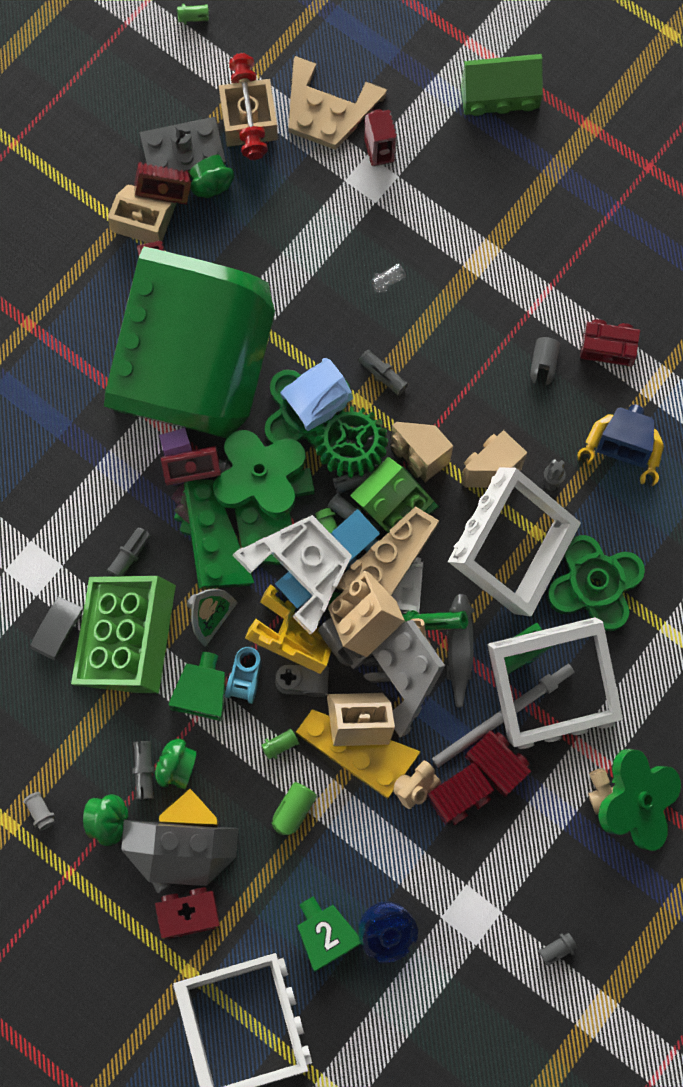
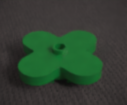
[265,370,350,450]
[213,430,306,517]
[547,535,645,632]
[599,749,681,851]

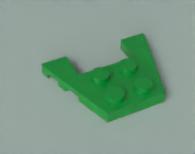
[235,468,314,565]

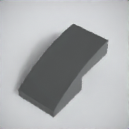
[30,596,83,660]

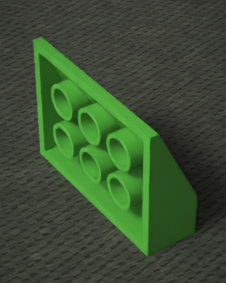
[71,576,176,693]

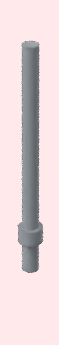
[432,664,575,768]

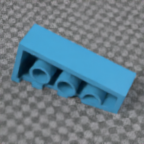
[275,509,380,609]

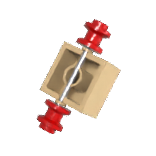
[219,53,278,160]

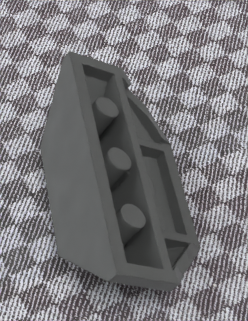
[121,820,239,886]

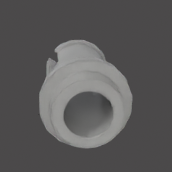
[23,792,55,831]

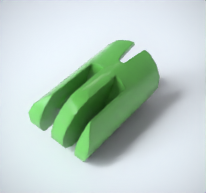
[272,782,317,835]

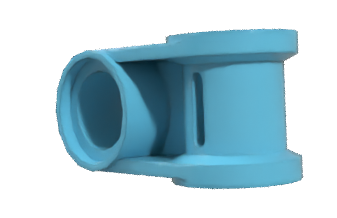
[225,647,262,704]

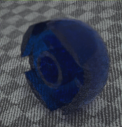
[358,901,418,963]

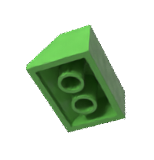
[461,54,543,116]

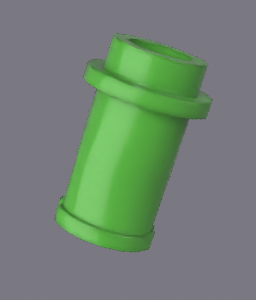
[177,4,209,25]
[315,508,337,533]
[261,729,299,760]

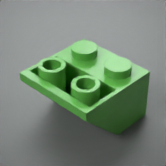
[350,457,434,533]

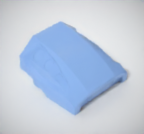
[280,358,353,431]

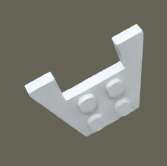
[232,515,352,635]

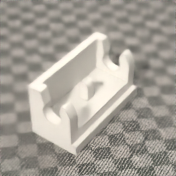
[392,557,423,614]

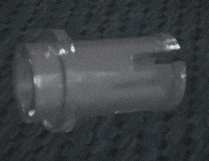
[371,263,406,293]

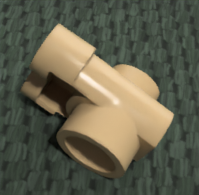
[394,760,441,809]
[588,768,613,815]

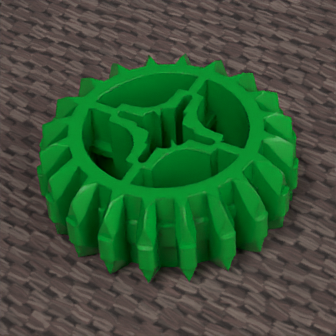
[314,405,388,479]

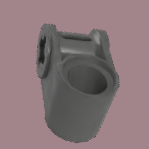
[275,665,329,697]

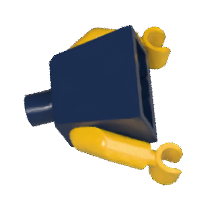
[577,404,664,486]

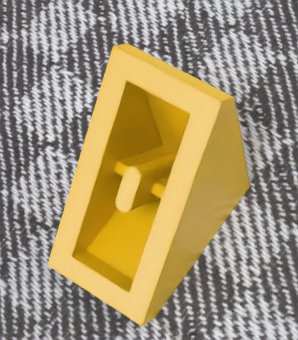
[159,789,219,827]

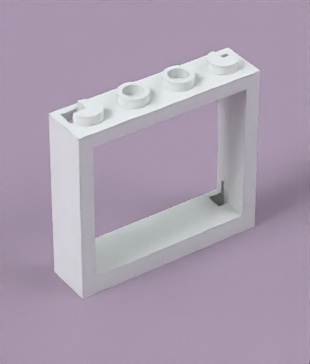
[448,467,581,616]
[487,617,623,749]
[173,953,312,1087]

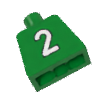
[298,896,363,972]

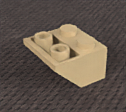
[108,184,176,243]
[390,422,453,482]
[461,430,527,488]
[328,571,405,657]
[327,693,395,746]

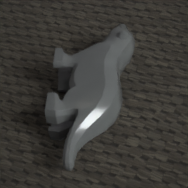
[447,594,474,708]

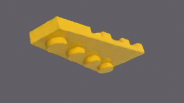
[296,709,420,799]

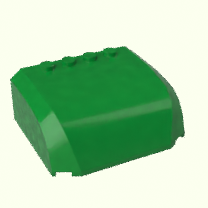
[104,246,275,439]

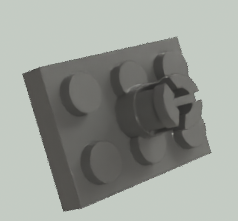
[140,117,226,172]

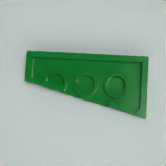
[184,479,254,589]

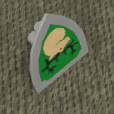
[187,589,238,647]

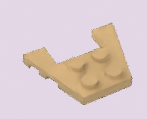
[288,56,387,150]

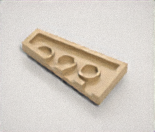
[336,506,439,596]

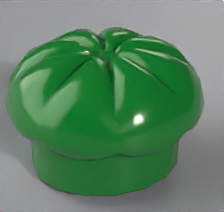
[189,155,234,198]
[155,738,197,790]
[83,794,129,846]

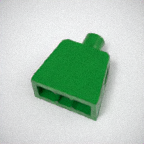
[169,652,226,722]

